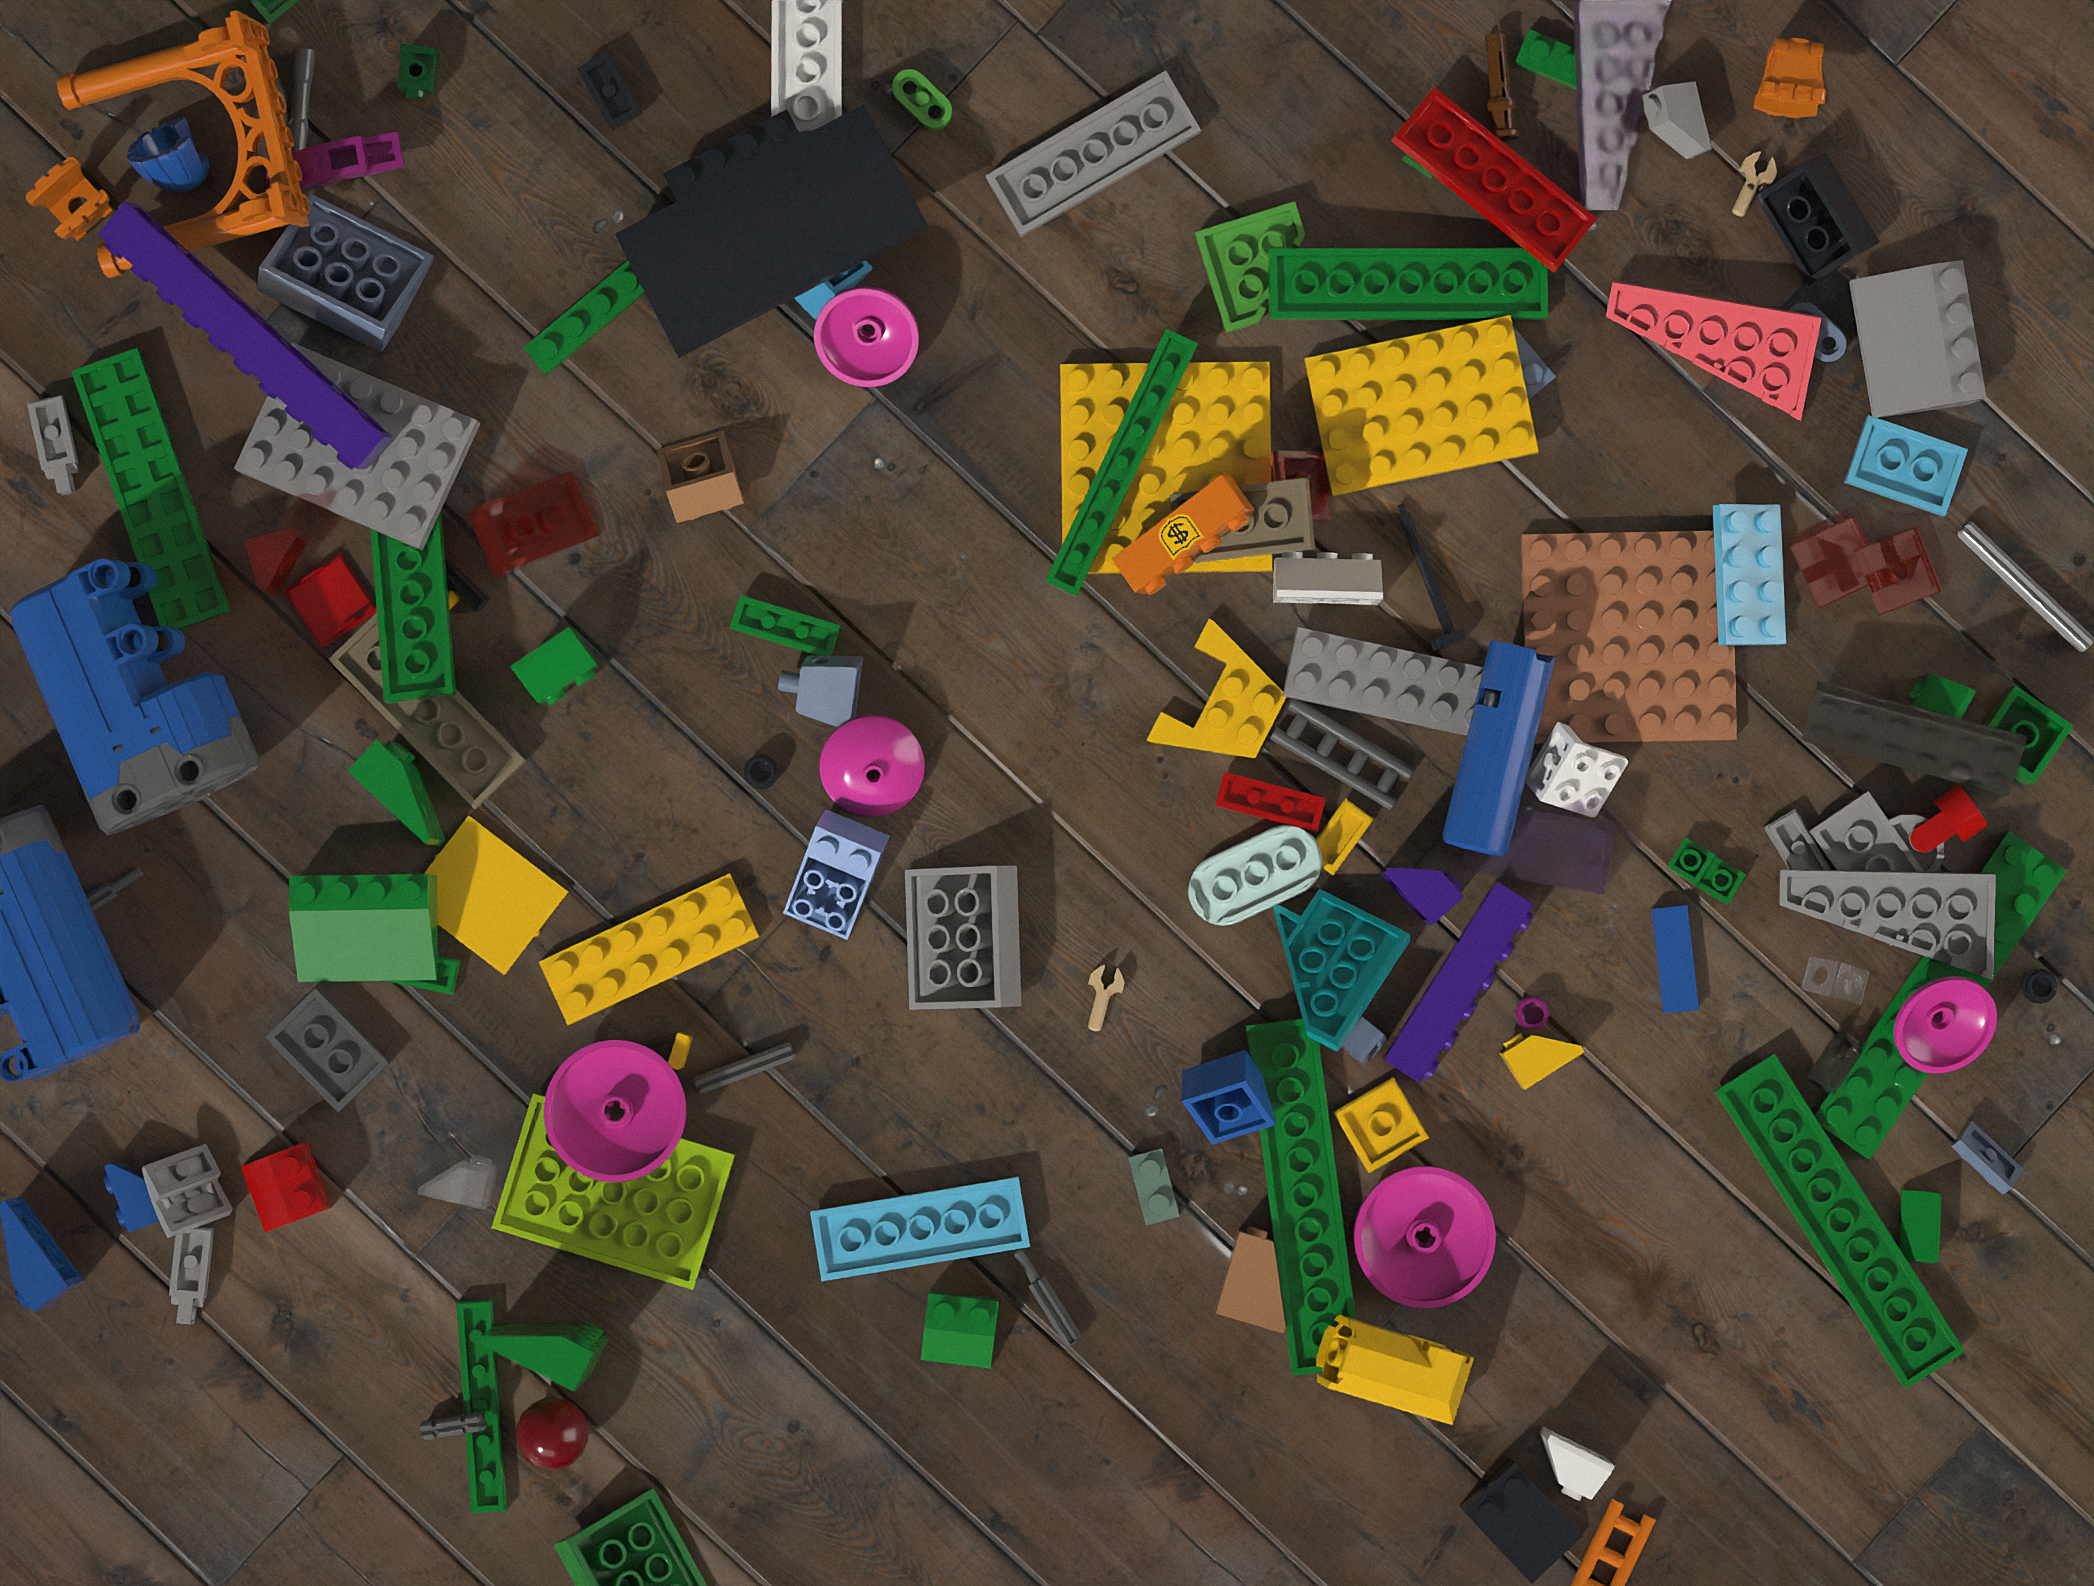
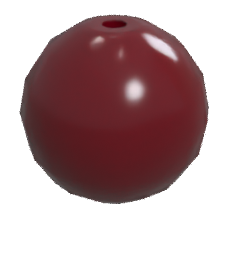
[516,1397,589,1470]

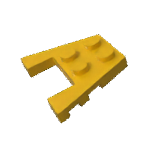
[1147,619,1286,759]

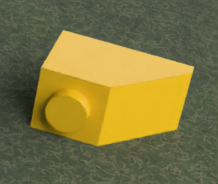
[1499,1032,1585,1090]

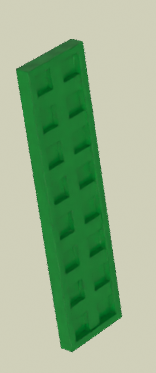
[71,348,231,635]

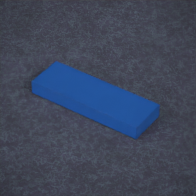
[1651,905,1699,1013]

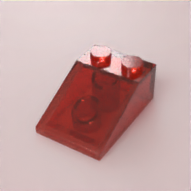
[468,471,600,579]

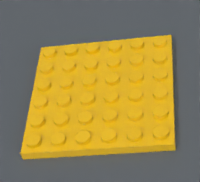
[1060,362,1272,574]

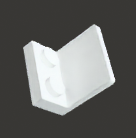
[1525,722,1628,818]

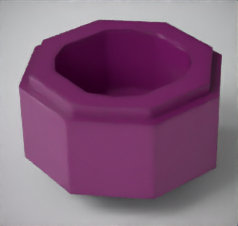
[1514,996,1550,1031]

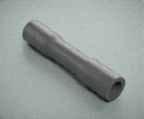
[288,48,315,152]

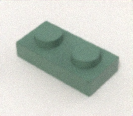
[1128,1148,1180,1225]

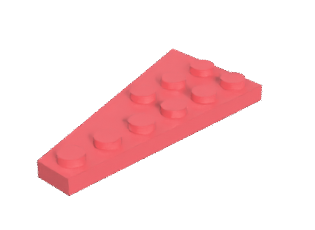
[1606,280,1822,421]

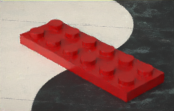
[1391,87,1598,273]

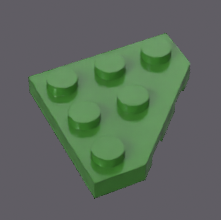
[1195,201,1305,334]

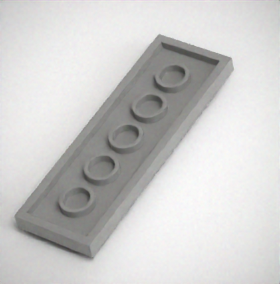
[985,71,1201,237]
[1282,627,1484,736]

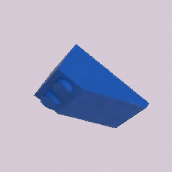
[0,1196,84,1312]

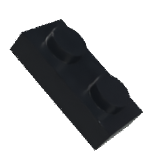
[577,52,642,131]

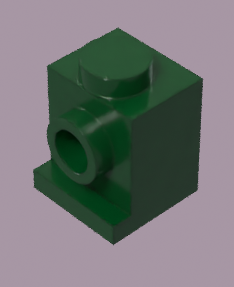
[397,44,441,100]

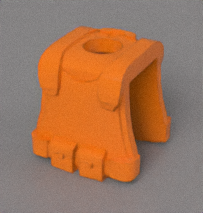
[1753,37,1826,119]
[26,157,114,242]

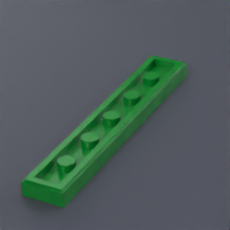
[456,1298,508,1514]

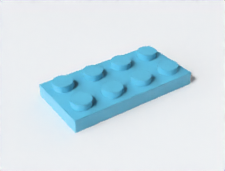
[1713,504,1786,646]

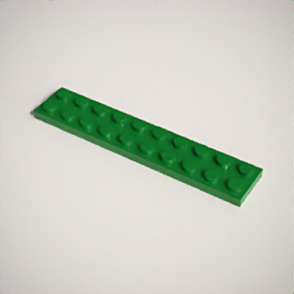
[1813,831,2067,1160]
[1245,1018,1356,1376]
[1714,1053,1965,1389]

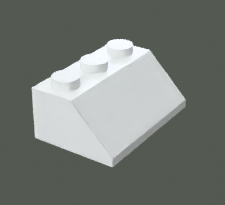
[1273,552,1383,605]

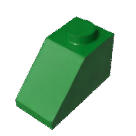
[1907,673,1976,726]

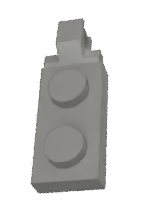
[27,395,79,496]
[169,1227,214,1325]

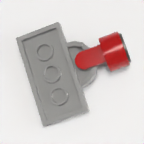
[1809,782,1989,946]

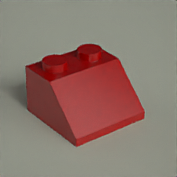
[241,1142,332,1232]

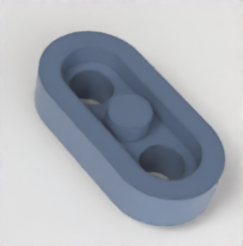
[1789,302,1847,362]

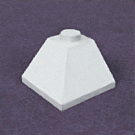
[1539,1426,1615,1501]

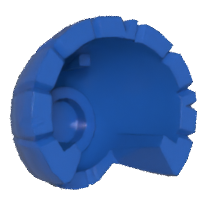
[127,117,210,193]

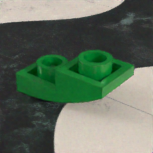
[1667,837,1747,906]

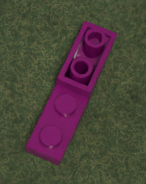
[264,131,406,191]

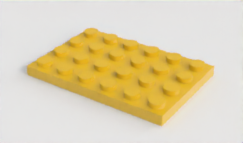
[1304,315,1539,496]

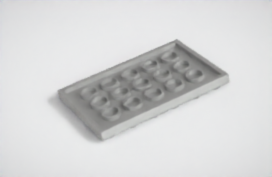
[234,343,481,550]

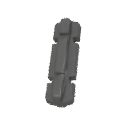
[420,1411,487,1440]

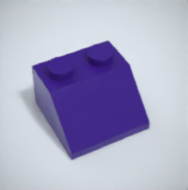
[1380,867,1464,925]

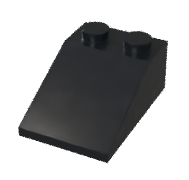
[1459,1458,1583,1584]

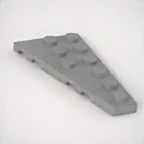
[1779,869,1996,980]

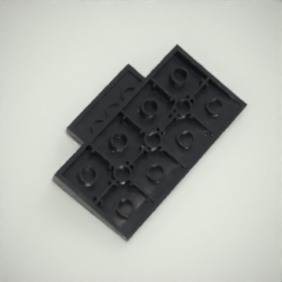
[615,104,929,358]

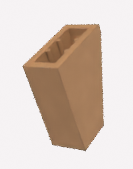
[1214,1226,1286,1334]

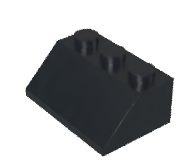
[1755,153,1880,285]

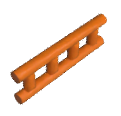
[1570,1498,1656,1586]

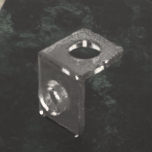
[1802,957,1869,1005]

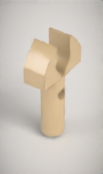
[1732,151,1777,217]
[1088,965,1125,1032]

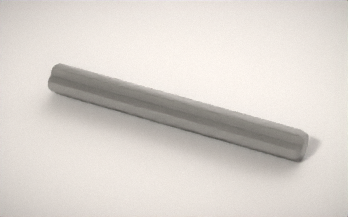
[1958,522,2094,652]

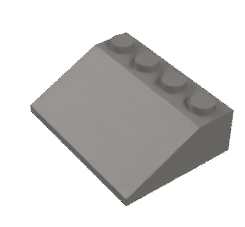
[1849,260,1987,418]
[905,866,1022,1010]

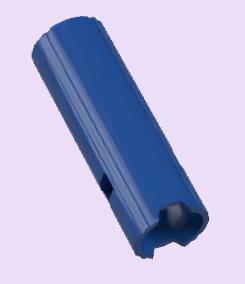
[1442,641,1556,857]

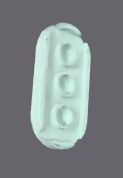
[1188,825,1322,926]

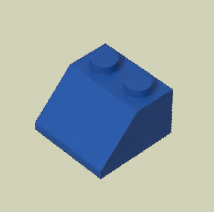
[1181,1050,1276,1145]

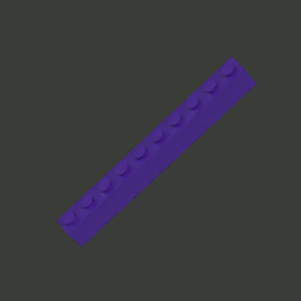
[98,202,394,469]

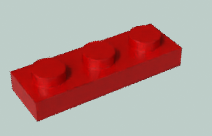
[1215,772,1326,832]

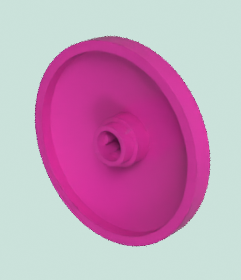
[544,1040,687,1182]
[1354,1166,1496,1308]

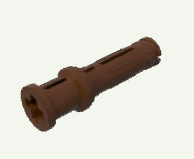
[1484,33,1520,142]

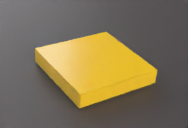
[1333,1077,1429,1173]

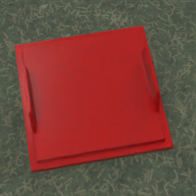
[283,553,377,649]

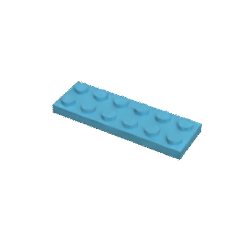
[810,1176,1030,1281]

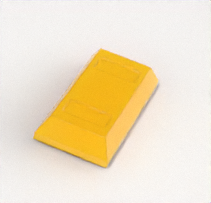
[1316,798,1374,875]

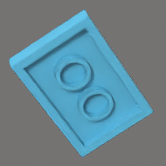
[1844,415,1968,517]

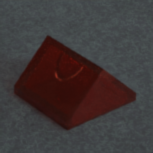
[1271,451,1331,523]
[244,527,311,598]

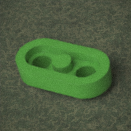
[892,69,952,131]

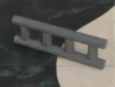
[1270,699,1415,810]

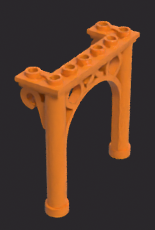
[57,10,310,278]

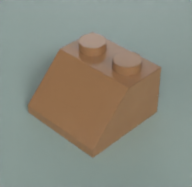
[657,430,744,523]

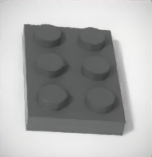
[265,988,391,1112]

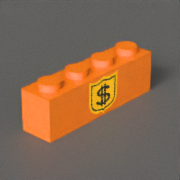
[1111,474,1255,595]

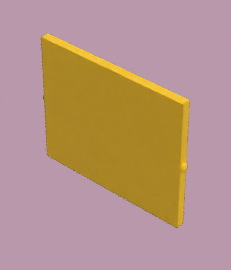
[424,816,569,975]

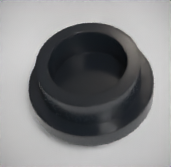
[744,755,779,790]
[2021,969,2057,1004]

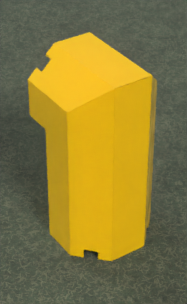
[1316,1315,1474,1425]

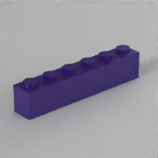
[1382,882,1534,1083]

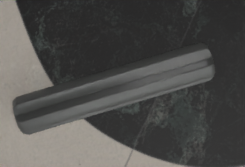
[694,1042,795,1094]

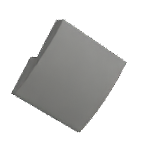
[142,1144,233,1238]

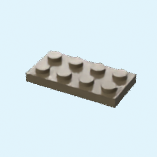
[1170,478,1315,564]

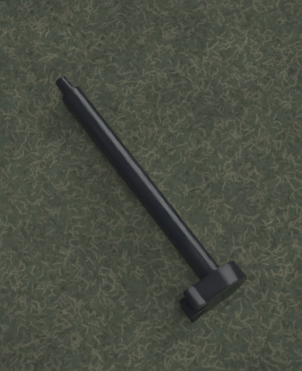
[1398,503,1467,653]

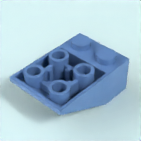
[783,809,890,940]

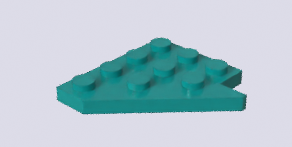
[1273,889,1411,1052]

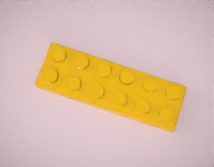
[539,873,760,1025]

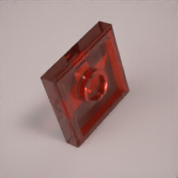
[1790,515,1884,609]
[1854,526,1943,616]

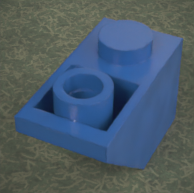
[103,1162,159,1232]

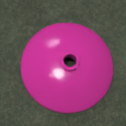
[814,286,919,387]
[819,715,925,817]
[1894,976,1997,1073]

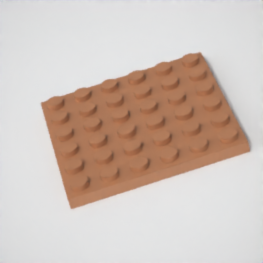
[1521,531,1737,744]

